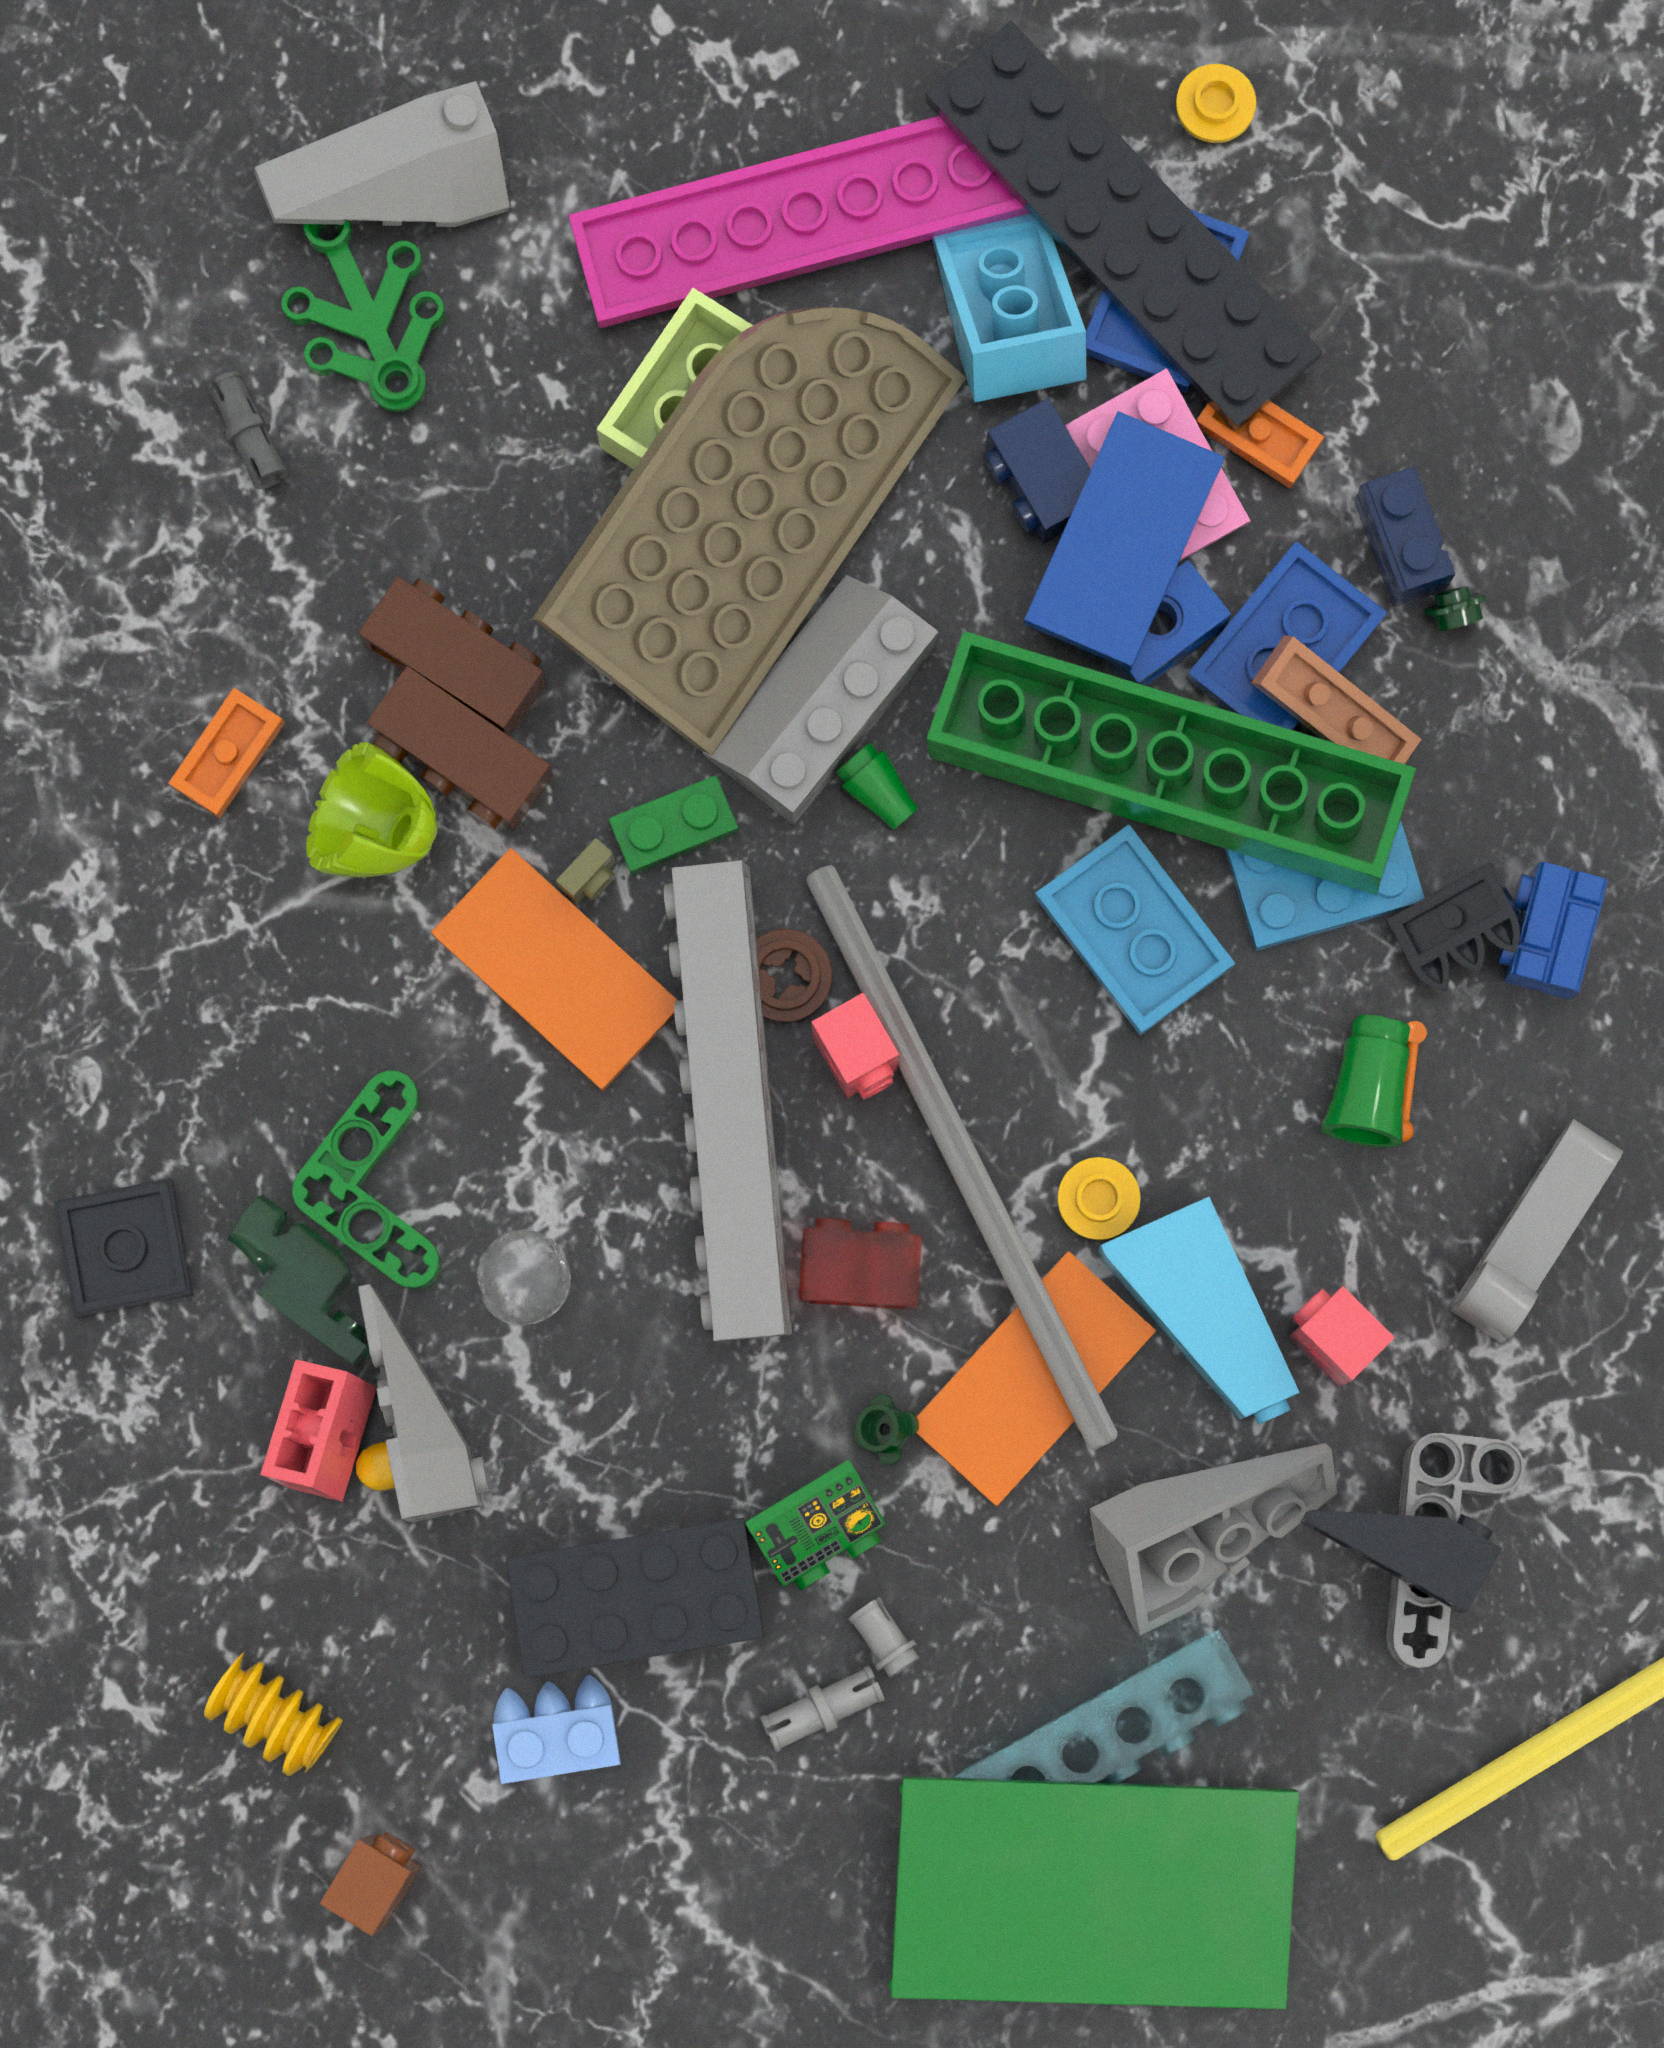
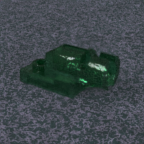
[228,1194,370,1368]

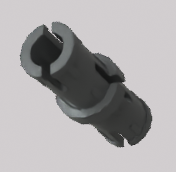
[207,371,288,489]

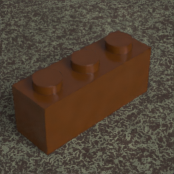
[358,576,547,737]
[366,666,554,832]

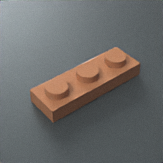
[1251,635,1421,764]

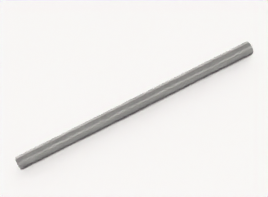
[807,865,1117,1450]

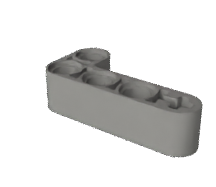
[1450,1119,1623,1343]
[1386,1433,1525,1668]

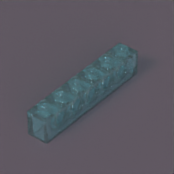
[948,1629,1255,1783]

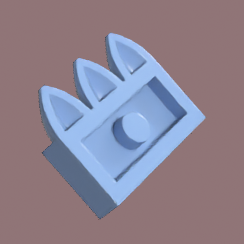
[492,1674,621,1784]

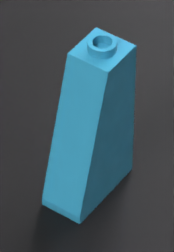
[1097,1197,1300,1425]

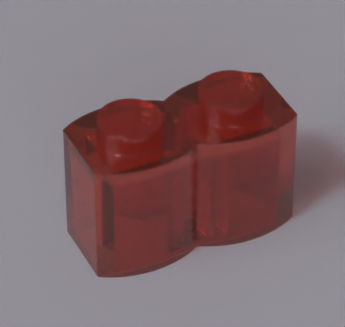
[798,1218,922,1310]

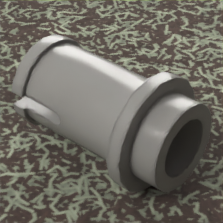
[849,1597,919,1678]

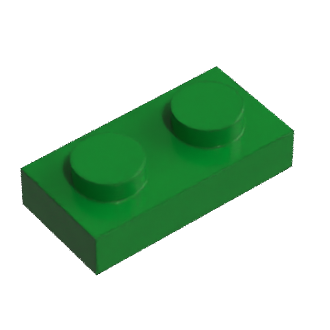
[608,775,739,876]

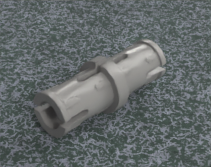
[760,1665,885,1752]

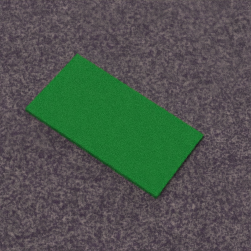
[888,1776,1300,2009]

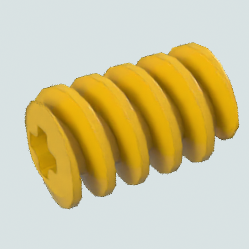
[204,1651,343,1776]

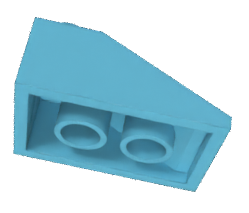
[932,213,1086,403]

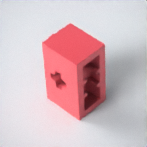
[811,992,899,1100]
[1289,1286,1395,1387]
[260,1360,377,1502]

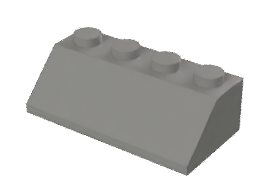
[703,575,938,825]

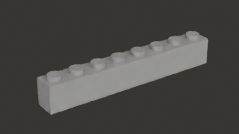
[664,860,792,1342]

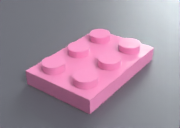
[1065,368,1250,562]

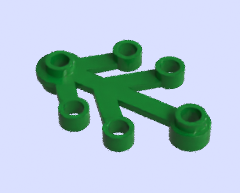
[281,220,445,412]

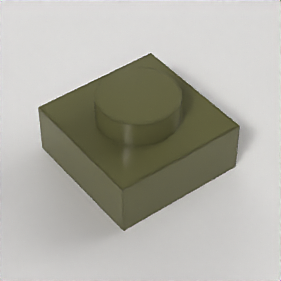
[556,838,616,906]

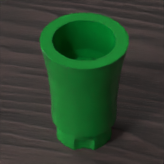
[1321,1014,1410,1148]

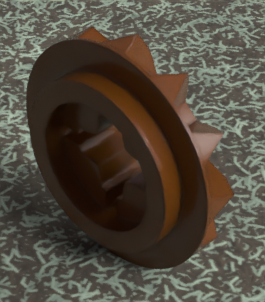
[756,929,832,1023]

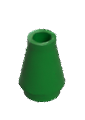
[835,742,919,830]

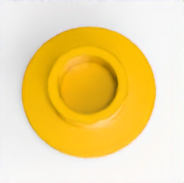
[1176,64,1256,143]
[1057,1157,1141,1240]

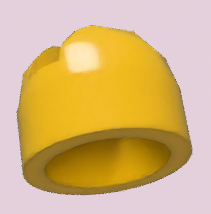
[356,1441,395,1491]

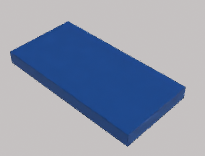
[1023,411,1225,671]

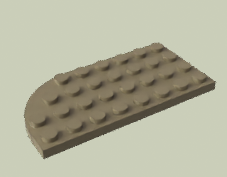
[532,306,966,755]

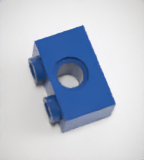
[1108,560,1231,686]

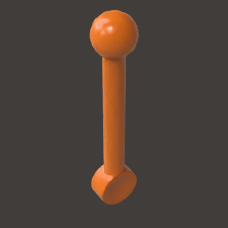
[1402,1021,1427,1142]

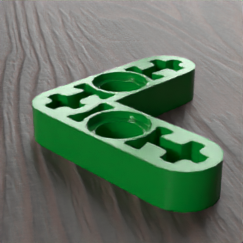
[292,1070,441,1290]

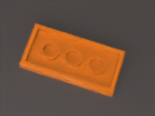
[431,848,677,1092]
[916,1251,1156,1507]

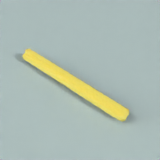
[1375,1657,1664,1860]

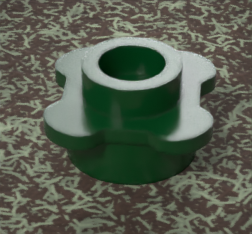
[1424,586,1487,631]
[853,1394,919,1465]

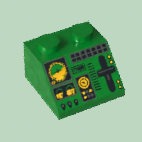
[745,1459,886,1591]

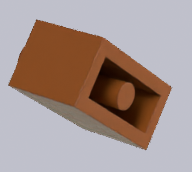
[319,1831,422,1936]

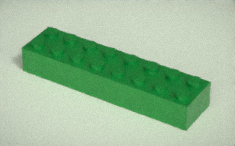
[927,631,1416,895]

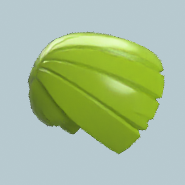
[306,742,438,878]

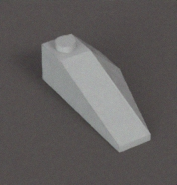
[254,81,510,227]
[358,1284,490,1523]
[1089,1443,1337,1636]

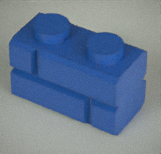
[1498,862,1608,1000]

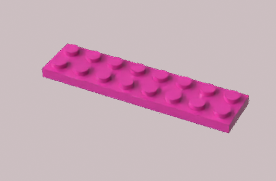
[568,116,1029,329]

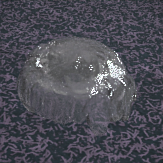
[476,1229,571,1326]

